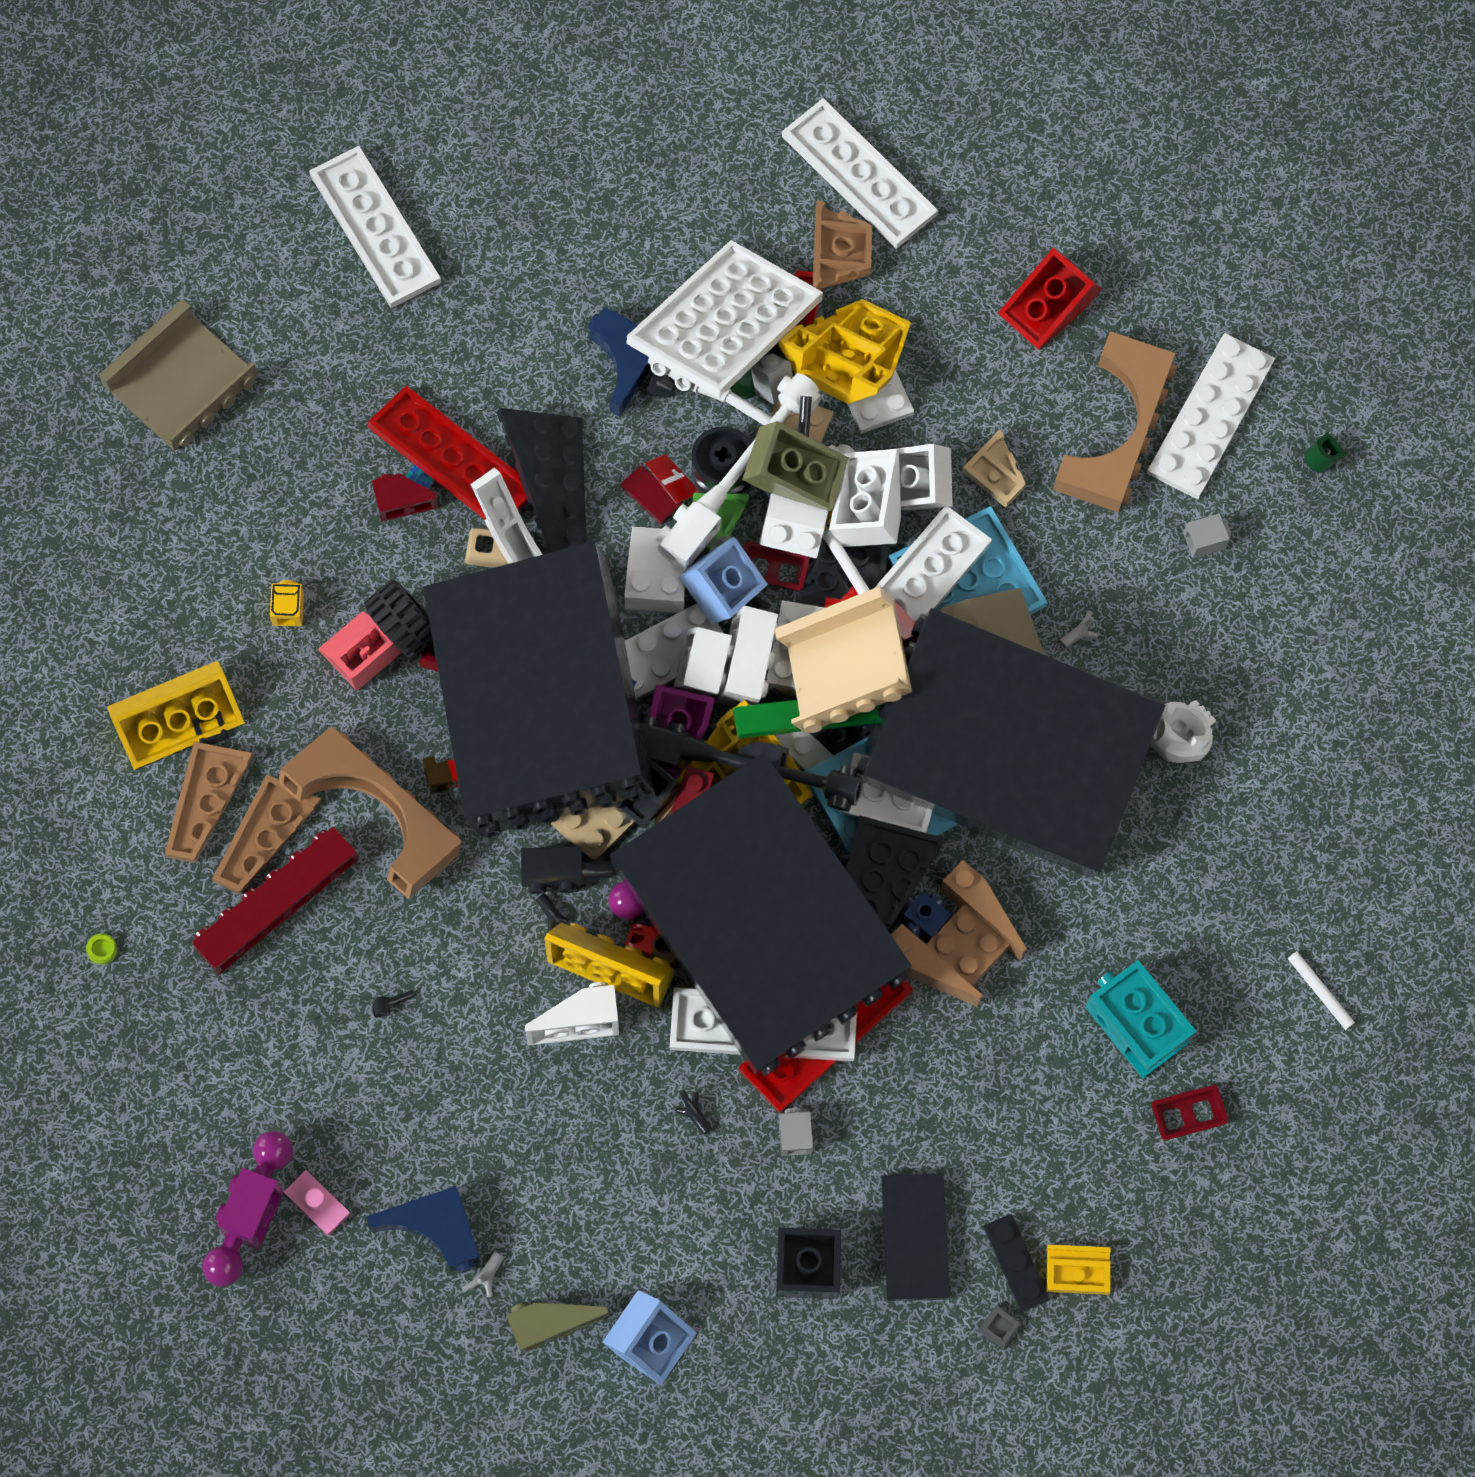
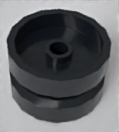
[692,427,751,494]

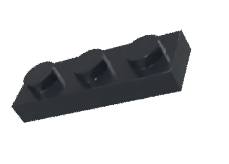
[983,1214,1050,1313]

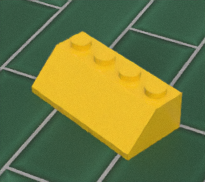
[107,660,245,770]

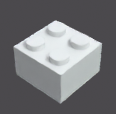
[673,627,734,696]

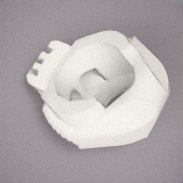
[1150,701,1216,763]

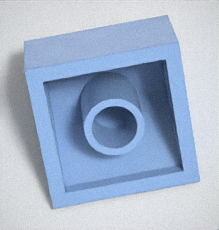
[679,537,768,624]
[603,1290,697,1385]

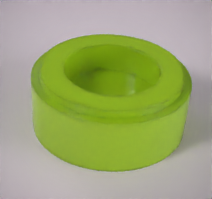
[86,933,118,965]

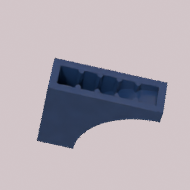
[588,306,651,417]
[366,1186,481,1274]

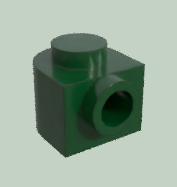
[1304,432,1346,473]

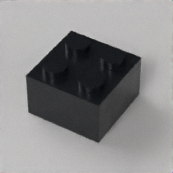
[775,1227,841,1299]

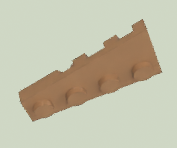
[165,742,254,863]
[212,774,321,894]

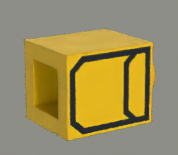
[270,580,304,626]

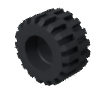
[364,579,433,658]

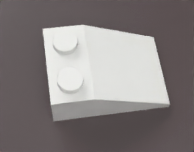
[889,444,953,510]
[829,449,901,547]
[759,493,828,558]
[625,527,686,613]
[525,982,619,1045]

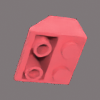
[318,611,401,691]

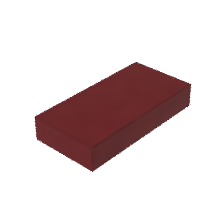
[620,465,682,525]

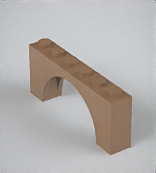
[1053,331,1177,512]
[278,726,462,899]

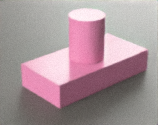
[284,1170,350,1236]

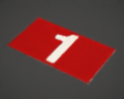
[645,454,700,504]

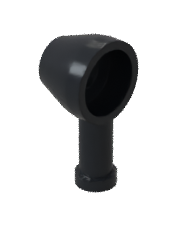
[645,373,675,398]

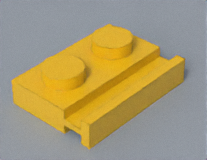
[1046,1244,1111,1295]

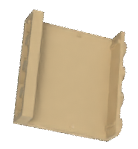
[775,586,912,733]

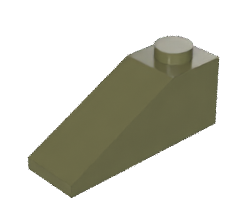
[506,1301,609,1354]

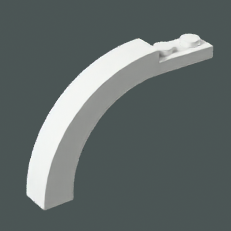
[470,468,543,564]

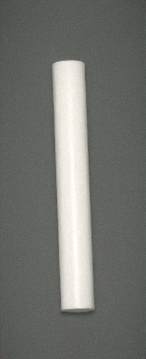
[822,529,870,594]
[1288,951,1355,1030]

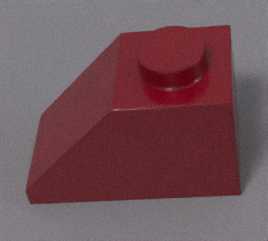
[371,474,438,522]

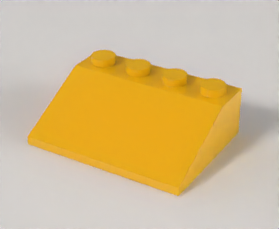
[544,922,674,1008]

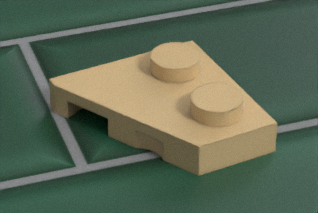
[962,430,1026,508]

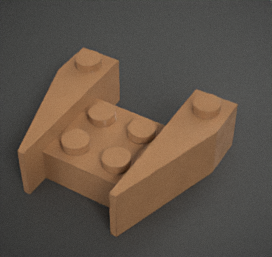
[891,860,1026,1007]

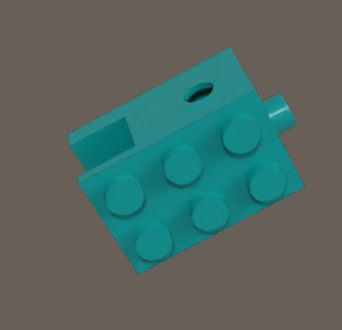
[1085,960,1197,1079]

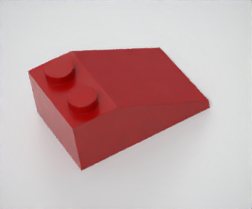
[998,247,1102,350]

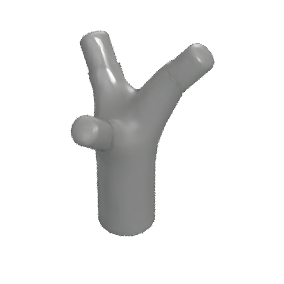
[1059,611,1098,649]
[462,1252,504,1298]

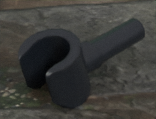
[373,991,414,1018]

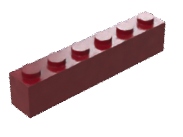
[192,826,359,976]

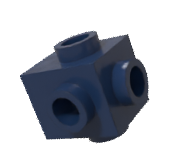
[902,892,951,943]

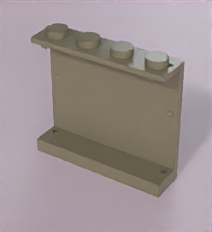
[99,299,258,451]

